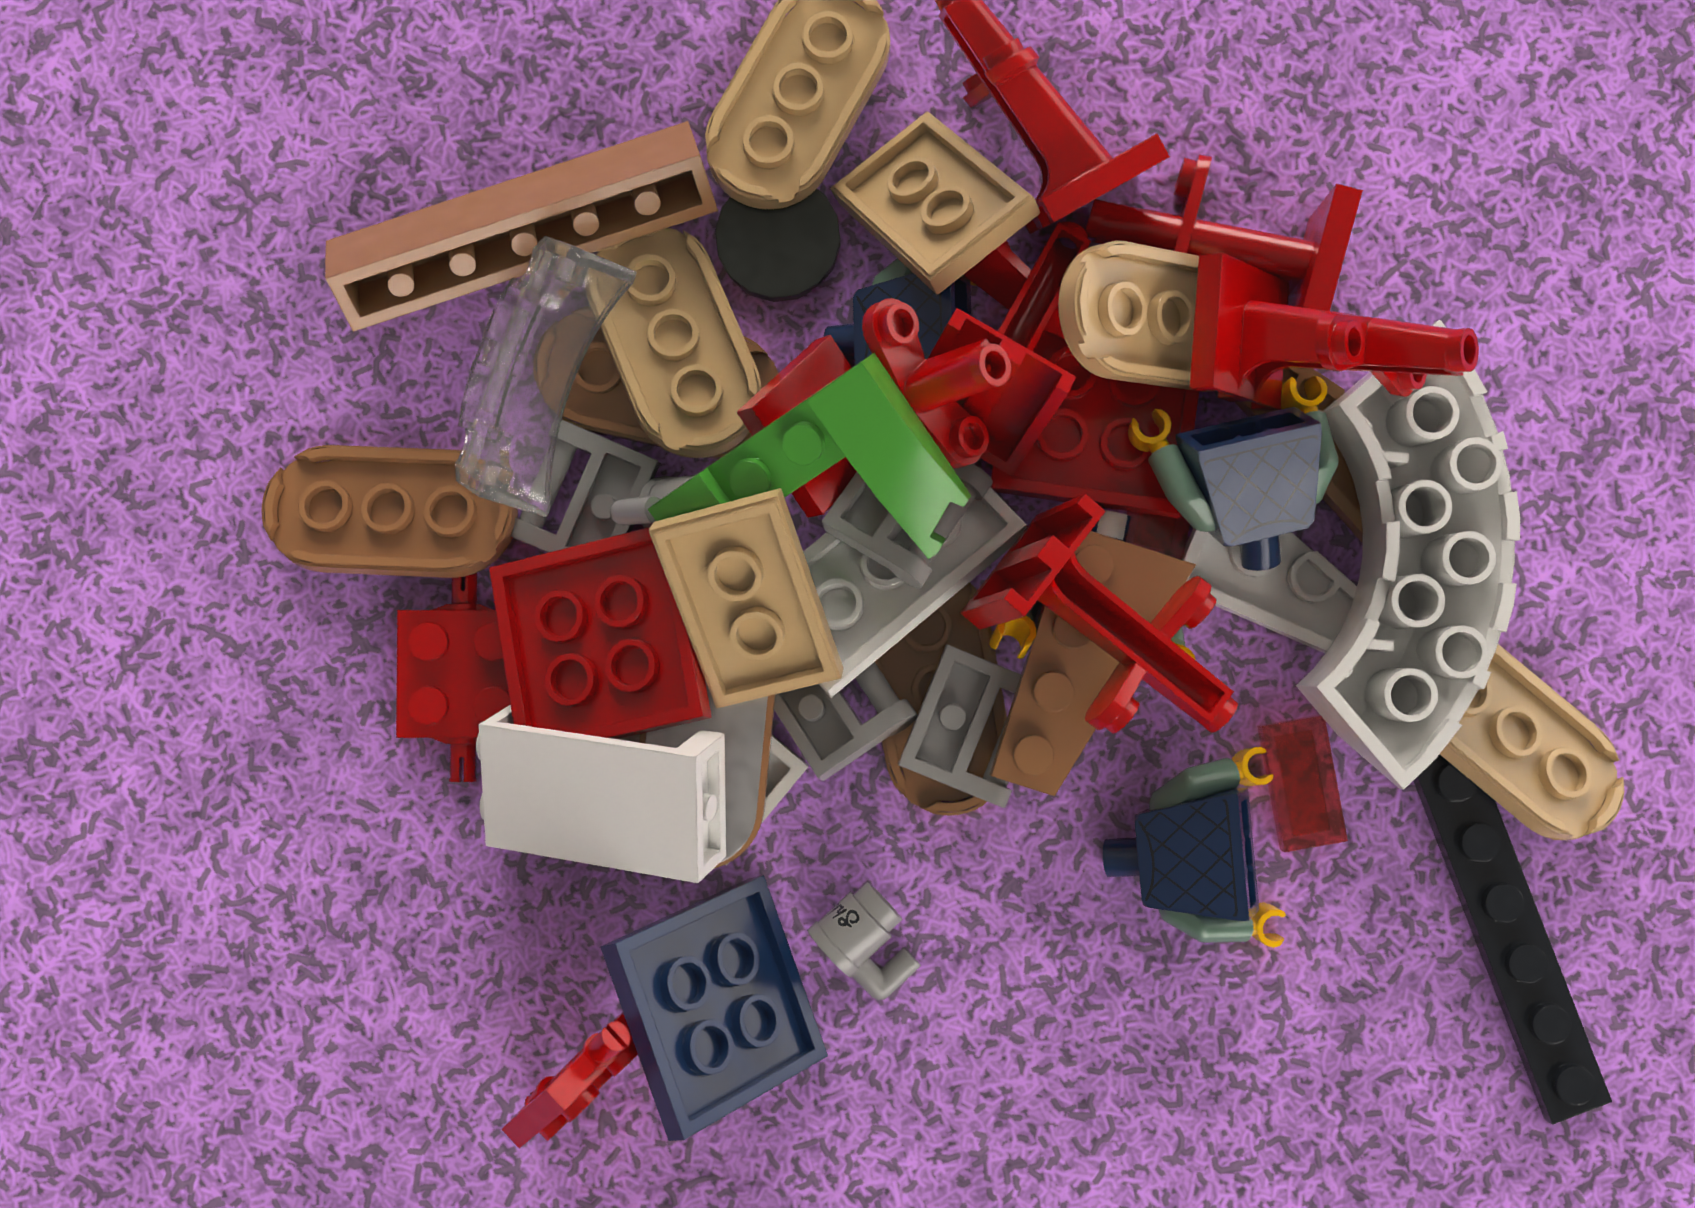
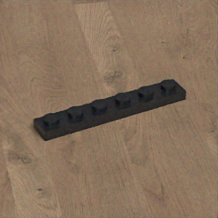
[1413,754,1612,1125]

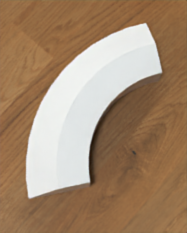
[1296,320,1520,790]

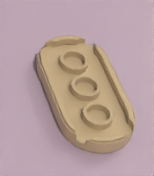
[705,0,890,209]
[586,228,761,458]
[1058,241,1216,392]
[1440,644,1624,840]

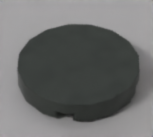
[715,189,841,302]

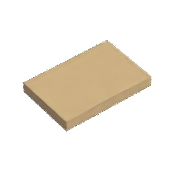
[830,111,1041,295]
[649,488,844,708]

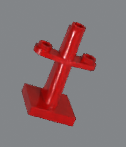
[935,0,1170,234]
[1085,154,1363,311]
[928,222,1091,476]
[1189,252,1479,411]
[736,298,1011,518]
[960,493,1238,734]

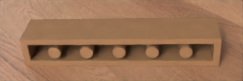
[325,121,718,332]

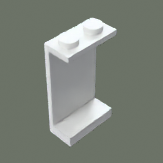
[476,705,726,883]

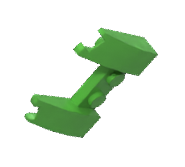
[648,352,971,559]

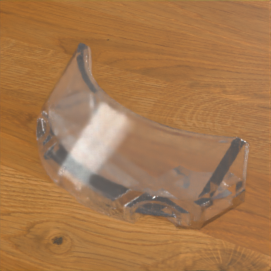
[455,236,637,517]

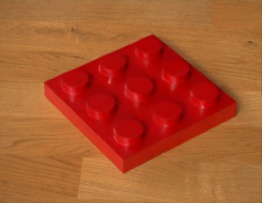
[991,330,1199,518]
[489,527,712,739]

